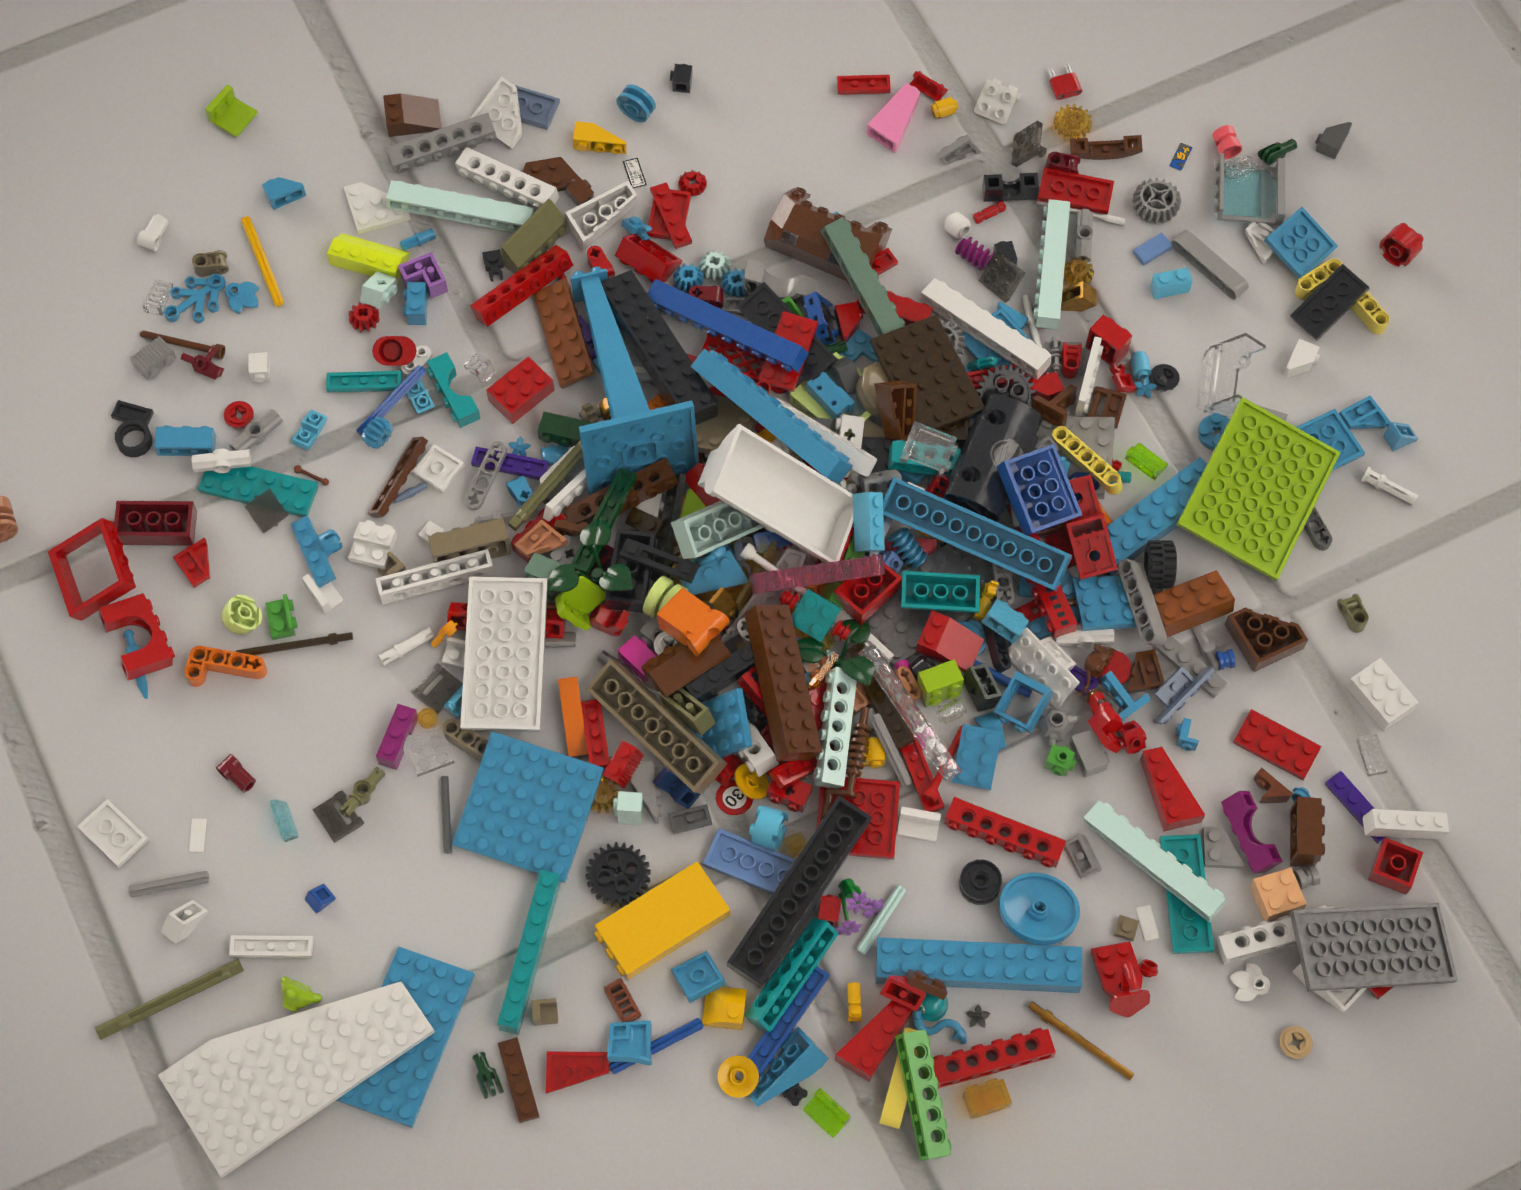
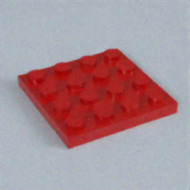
[816,777,900,860]

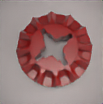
[678,169,707,196]
[224,401,254,429]

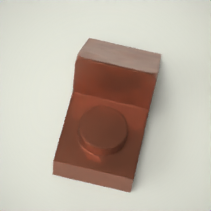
[1253,768,1292,803]

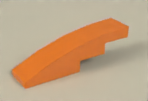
[558,676,588,757]

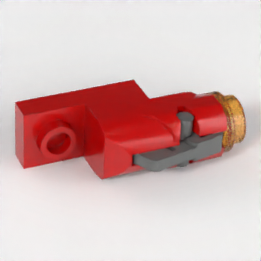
[1086,689,1123,754]

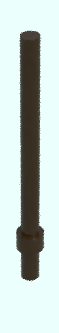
[236,632,353,655]

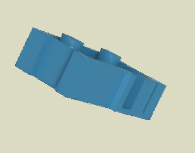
[805,371,855,420]

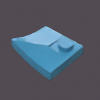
[607,1020,652,1066]

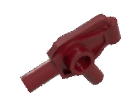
[181,345,224,380]

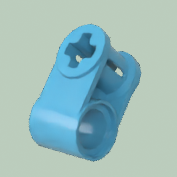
[506,475,533,508]

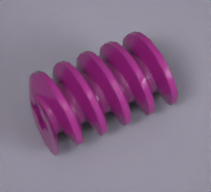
[955,237,996,274]

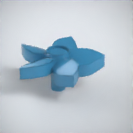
[1135,376,1157,398]
[508,436,531,457]

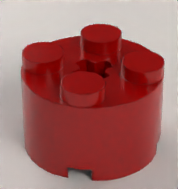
[1379,223,1424,267]

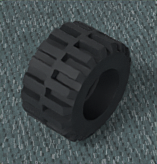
[1144,540,1177,588]

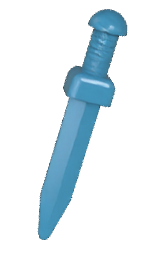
[123,629,148,699]

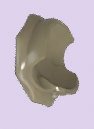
[855,362,889,418]

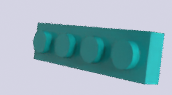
[326,371,402,393]

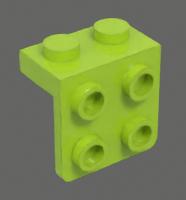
[555,576,606,631]

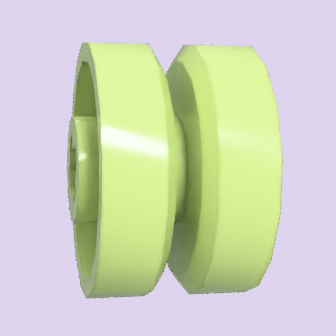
[643,576,689,618]

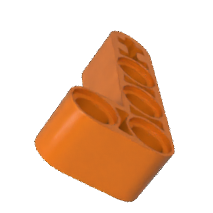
[185,646,267,687]

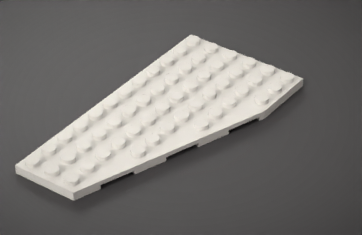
[158,981,435,1178]

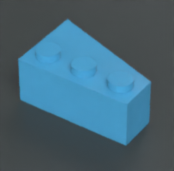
[679,546,749,595]

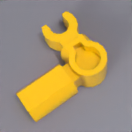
[973,580,999,620]
[847,982,862,1022]

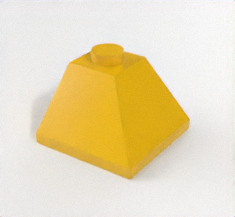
[702,987,747,1030]

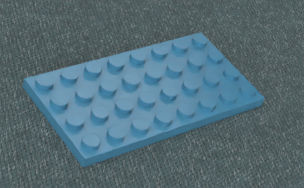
[335,946,475,1128]

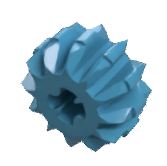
[673,263,704,293]
[721,268,747,298]
[361,416,393,449]

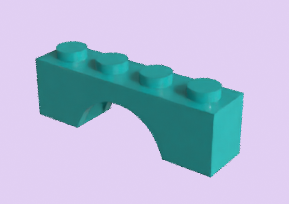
[426,352,480,428]

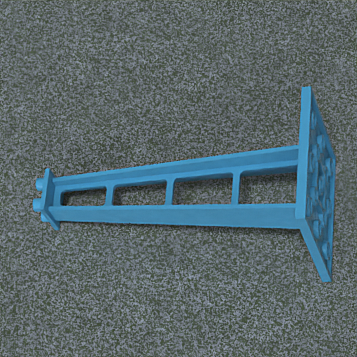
[570,267,699,495]

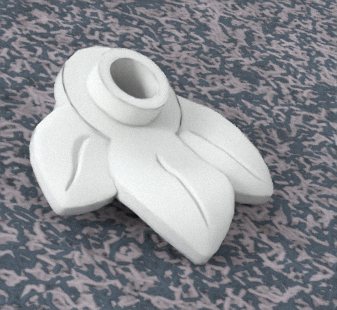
[1230,963,1271,1002]

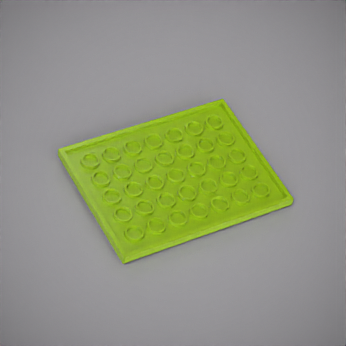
[1176,397,1341,581]

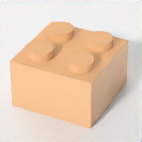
[1250,867,1307,921]

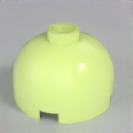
[221,595,262,635]

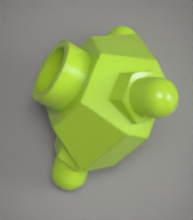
[281,976,322,1012]

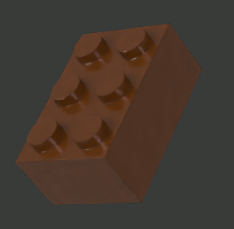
[1290,796,1325,868]

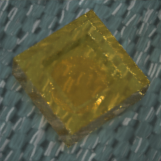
[783,831,807,858]

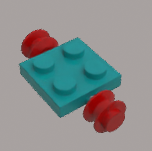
[779,588,852,642]

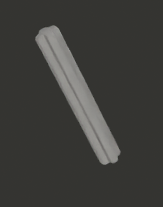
[870,713,912,787]
[128,871,210,897]

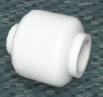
[944,212,971,239]

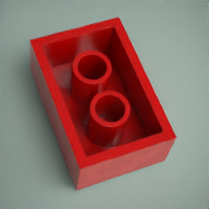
[486,356,554,424]

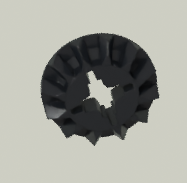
[1150,364,1180,392]

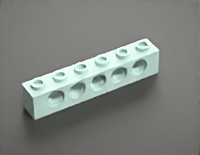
[813,667,857,790]

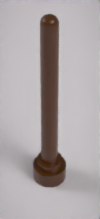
[140,330,226,360]

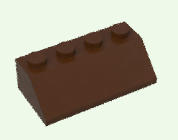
[641,636,731,697]

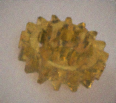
[1053,104,1092,139]

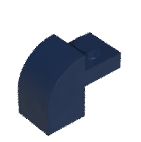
[652,767,701,809]

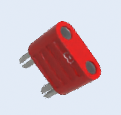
[1048,65,1083,100]

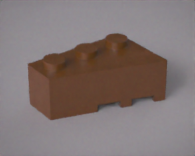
[874,380,917,441]

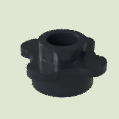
[783,1083,808,1106]

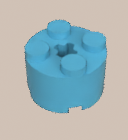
[749,805,789,851]

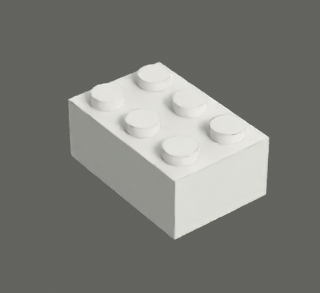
[1346,658,1419,732]

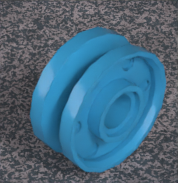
[616,84,656,123]

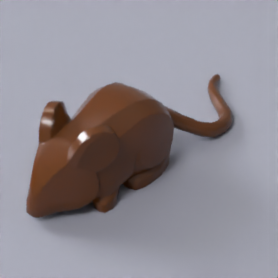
[1078,645,1116,696]

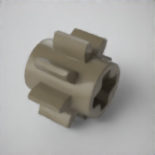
[579,403,602,423]

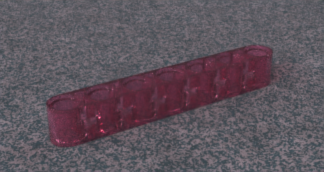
[750,555,885,594]

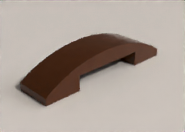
[1070,135,1143,160]

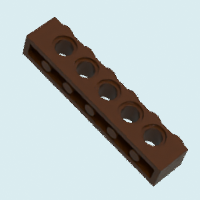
[564,457,679,524]

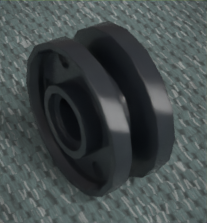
[959,859,1002,905]

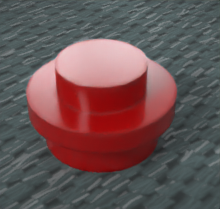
[1139,959,1158,978]

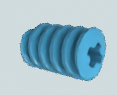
[887,528,928,570]

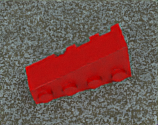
[1140,747,1205,832]

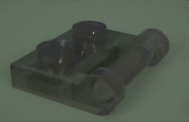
[411,663,463,714]
[312,790,364,843]

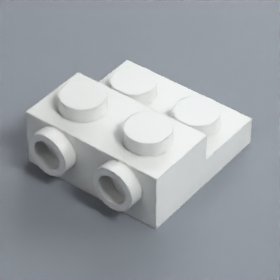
[348,520,398,570]

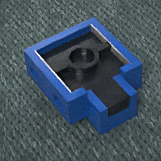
[803,291,841,345]

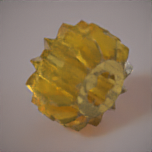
[1064,257,1094,286]
[591,780,619,814]

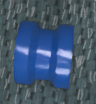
[1215,649,1236,670]

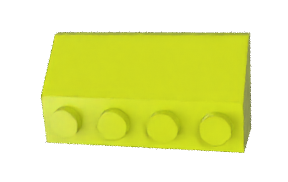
[327,233,411,284]

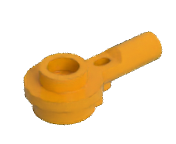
[431,620,458,648]

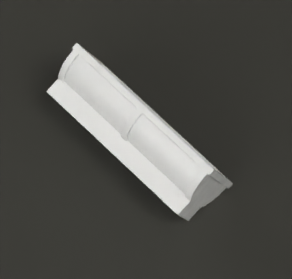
[698,424,854,567]

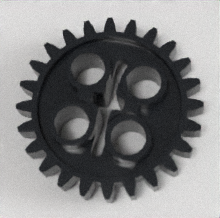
[975,363,1036,407]
[585,842,651,907]

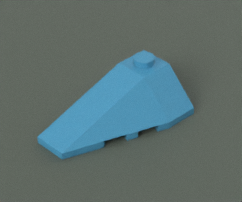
[748,1027,829,1106]

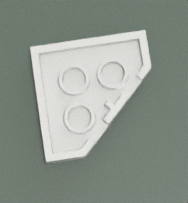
[471,76,523,149]
[344,182,411,234]

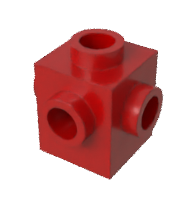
[1117,720,1147,754]

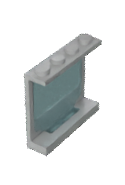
[1214,153,1285,226]

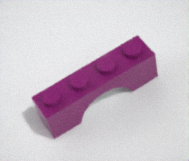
[1221,791,1283,873]

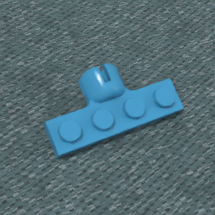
[291,515,343,588]

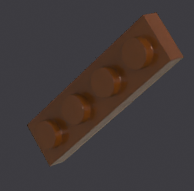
[498,1037,540,1123]

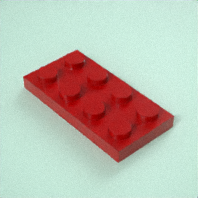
[1037,167,1114,214]
[758,311,819,392]
[1233,709,1322,780]

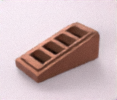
[604,978,642,1022]

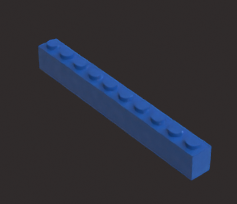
[647,279,809,373]

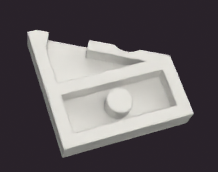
[1245,222,1275,264]

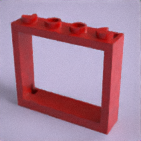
[48,518,136,621]

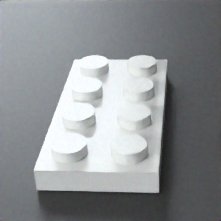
[1074,337,1104,417]

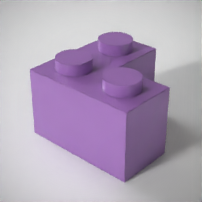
[398,252,448,299]

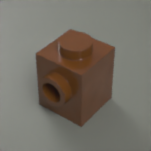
[566,177,594,206]

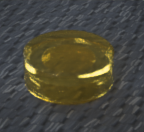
[418,708,438,729]

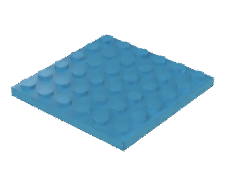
[452,731,605,883]

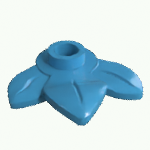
[225,282,259,314]

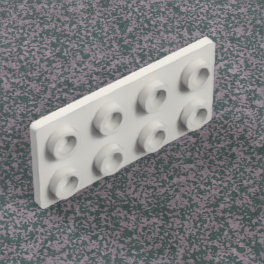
[1008,628,1080,708]

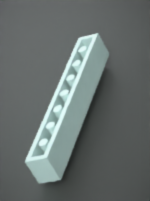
[386,180,534,233]
[1033,199,1070,330]
[1084,801,1225,923]

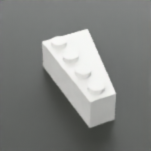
[565,181,637,251]

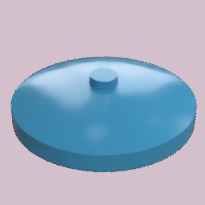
[999,873,1080,945]

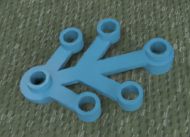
[164,274,226,323]

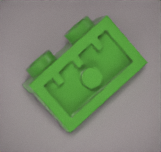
[265,594,298,640]

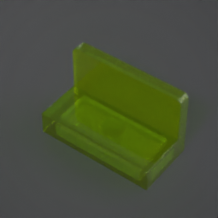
[1125,443,1168,481]
[803,1087,851,1138]

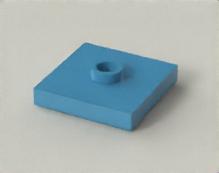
[671,951,726,1003]

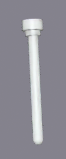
[740,543,807,596]

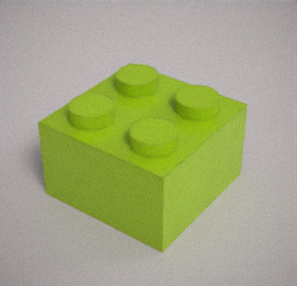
[917,659,964,707]

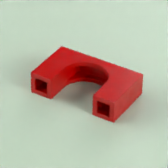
[99,593,175,681]

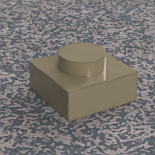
[1114,915,1139,941]

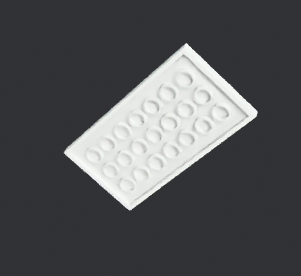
[460,577,548,732]

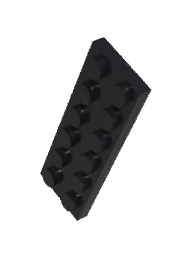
[737,282,838,382]

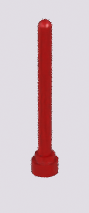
[921,725,963,805]

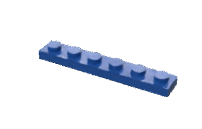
[747,966,830,1076]

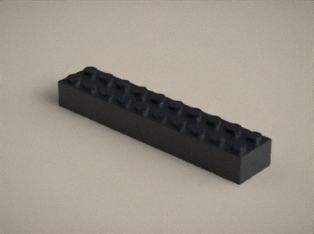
[601,270,718,425]
[726,796,873,989]

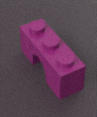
[376,704,419,770]

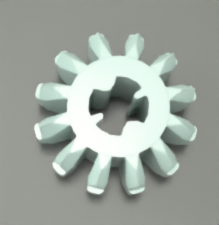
[699,250,730,281]

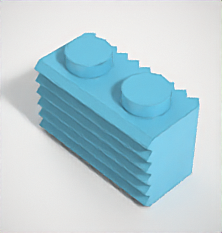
[1150,267,1193,299]
[981,599,1029,643]

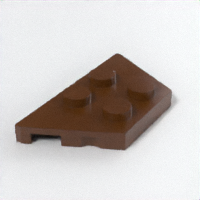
[520,157,579,196]

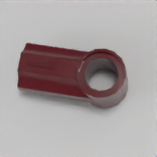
[216,754,256,793]

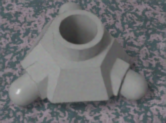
[1038,708,1079,748]

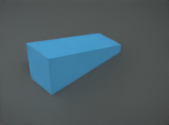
[997,301,1029,330]

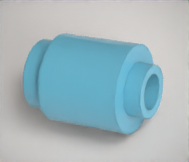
[1130,351,1151,380]

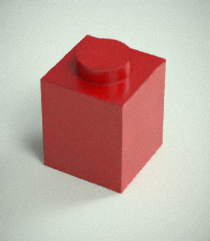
[818,894,842,928]

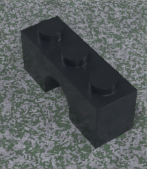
[982,172,1039,202]

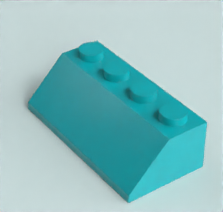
[900,571,980,613]

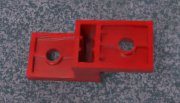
[1063,474,1118,579]

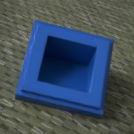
[305,884,336,913]

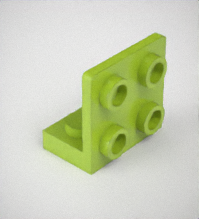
[205,85,258,137]

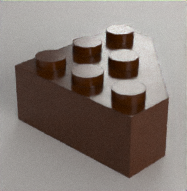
[1224,608,1308,672]

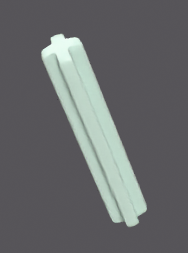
[856,885,906,955]

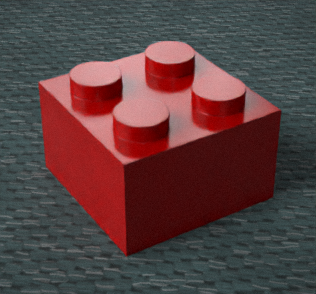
[1085,314,1133,366]
[1368,837,1423,895]

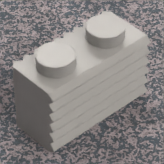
[130,336,176,380]

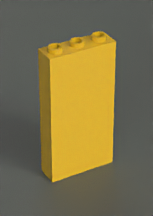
[594,861,730,980]

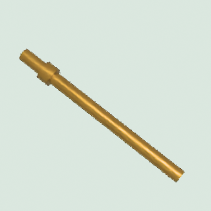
[1028,1001,1134,1080]

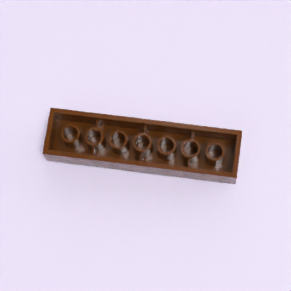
[744,605,822,761]

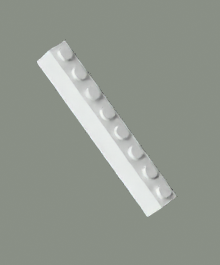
[921,278,1051,380]

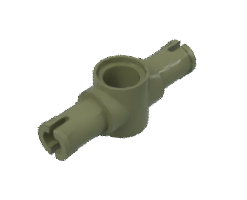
[339,767,386,818]

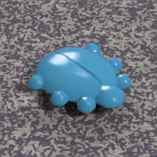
[541,444,568,465]

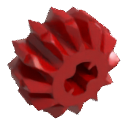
[348,302,380,333]

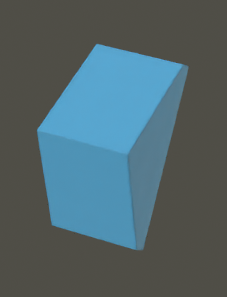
[1383,422,1418,451]
[974,712,1006,750]

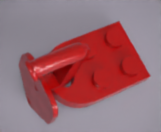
[1091,941,1150,1018]

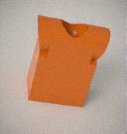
[657,588,730,656]

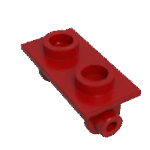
[909,71,948,101]

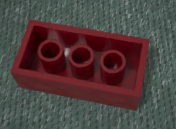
[114,501,197,546]

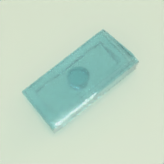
[270,800,299,842]

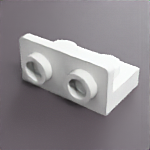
[442,636,465,670]

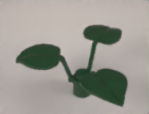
[547,520,634,592]
[797,619,874,686]

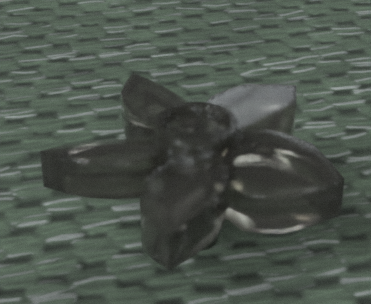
[966,1004,991,1028]

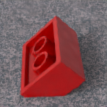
[614,234,683,283]
[834,554,902,625]

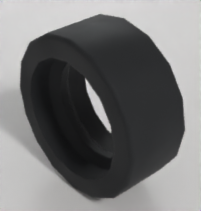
[115,420,153,457]

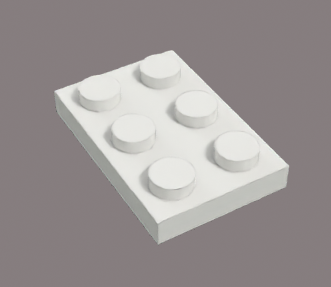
[77,799,149,868]

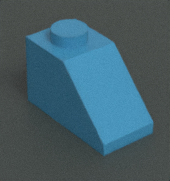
[262,177,306,210]

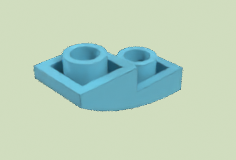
[406,379,435,414]
[292,410,327,451]

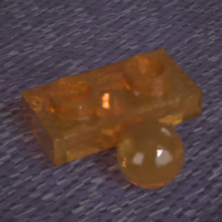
[808,651,839,691]

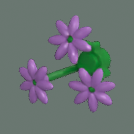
[836,878,883,936]

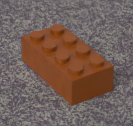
[1153,570,1235,637]

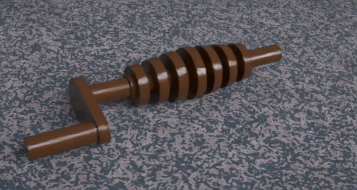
[822,707,870,818]

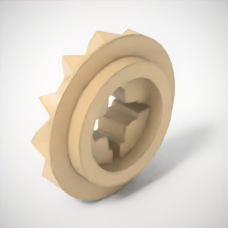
[1279,1026,1313,1059]

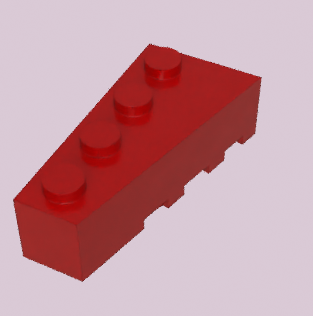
[834,1000,913,1082]

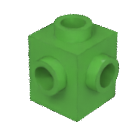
[1044,744,1076,776]

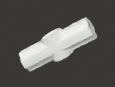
[192,449,252,473]
[1054,624,1114,648]

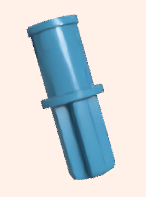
[400,228,436,251]

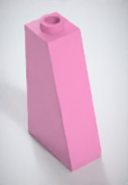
[867,83,920,153]

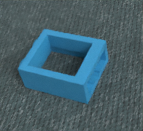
[993,671,1054,733]

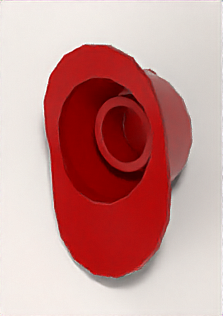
[372,336,417,366]

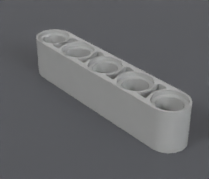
[1171,230,1249,300]
[1118,559,1167,646]

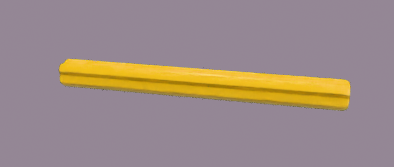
[241,216,284,307]

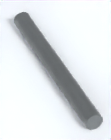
[441,776,452,854]

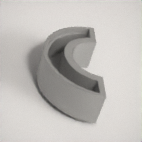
[743,259,817,307]

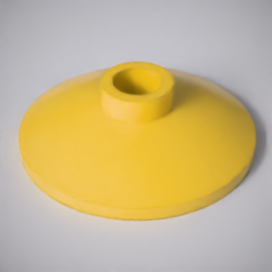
[735,764,769,800]
[717,1055,759,1098]

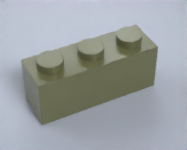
[658,688,716,736]

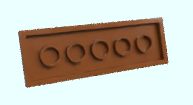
[533,278,595,388]

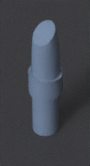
[395,482,428,503]

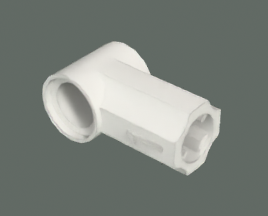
[137,214,169,251]

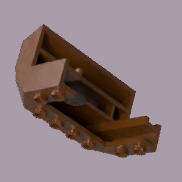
[764,187,892,280]

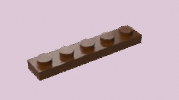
[367,437,428,518]

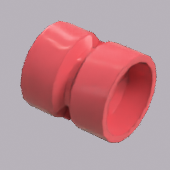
[1212,125,1243,159]

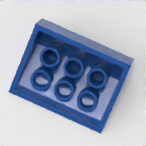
[996,444,1083,536]

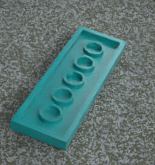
[198,466,319,517]
[1159,834,1214,954]

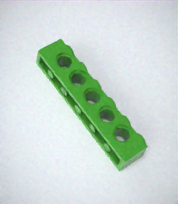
[895,1029,951,1161]

